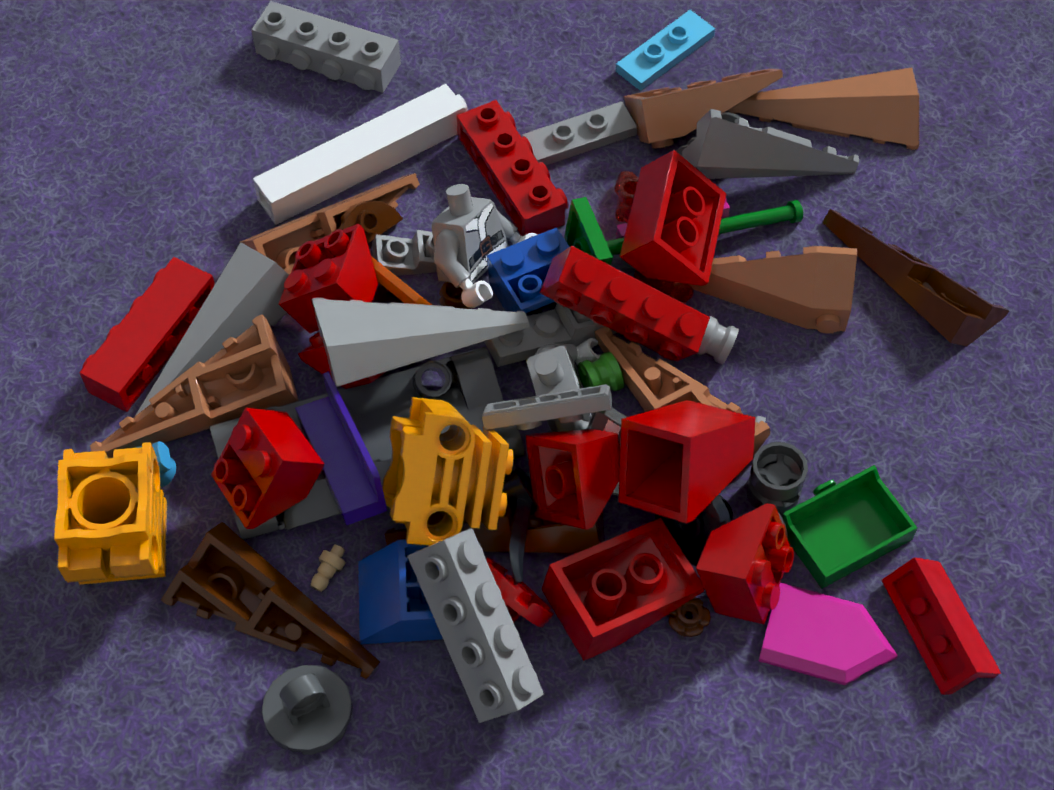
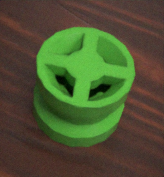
[578,351,624,392]

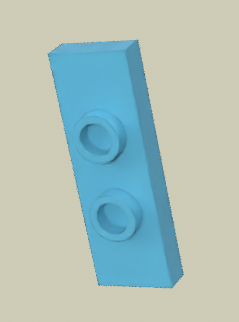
[616,10,715,91]

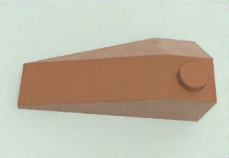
[623,68,783,148]
[690,246,857,334]

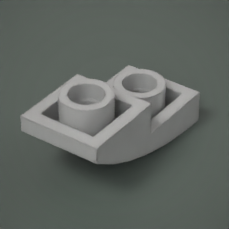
[372,230,437,276]

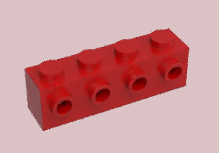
[457,100,568,236]
[540,246,710,361]

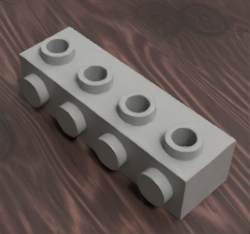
[251,1,401,93]
[408,528,544,723]

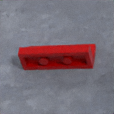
[881,557,1001,695]

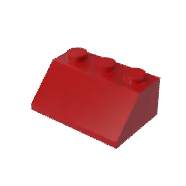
[620,150,727,286]

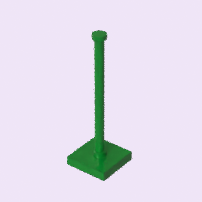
[564,197,803,265]

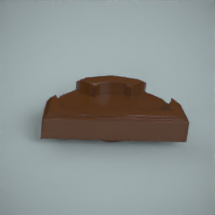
[339,200,403,243]

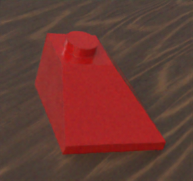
[526,429,620,530]

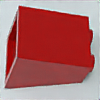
[618,400,756,524]

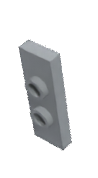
[523,101,637,165]
[482,384,612,430]

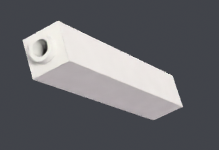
[253,84,468,225]

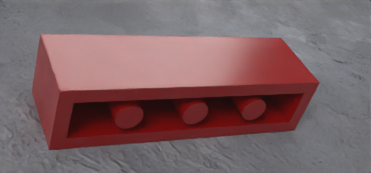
[79,257,215,412]

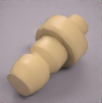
[310,544,346,592]

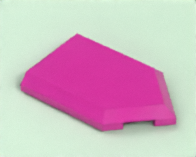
[758,582,898,685]

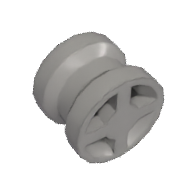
[696,316,739,365]

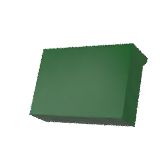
[782,465,918,589]

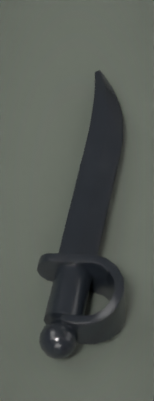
[502,468,537,585]

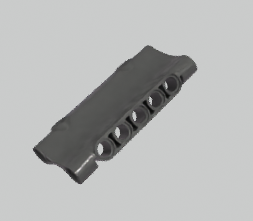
[209,347,525,540]

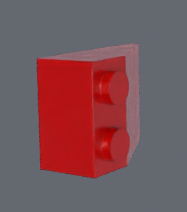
[541,518,705,661]

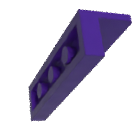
[295,371,388,526]

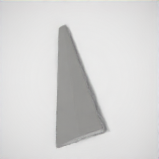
[682,109,859,179]
[135,243,289,416]
[311,297,530,387]

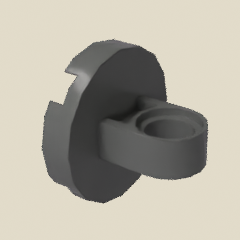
[262,665,353,755]

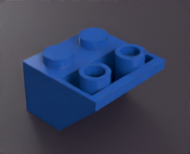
[487,227,570,313]
[358,539,443,645]

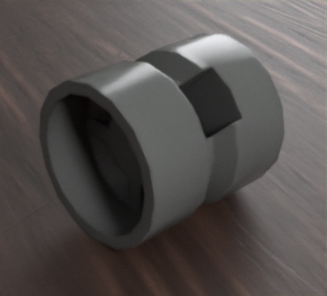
[746,442,808,516]

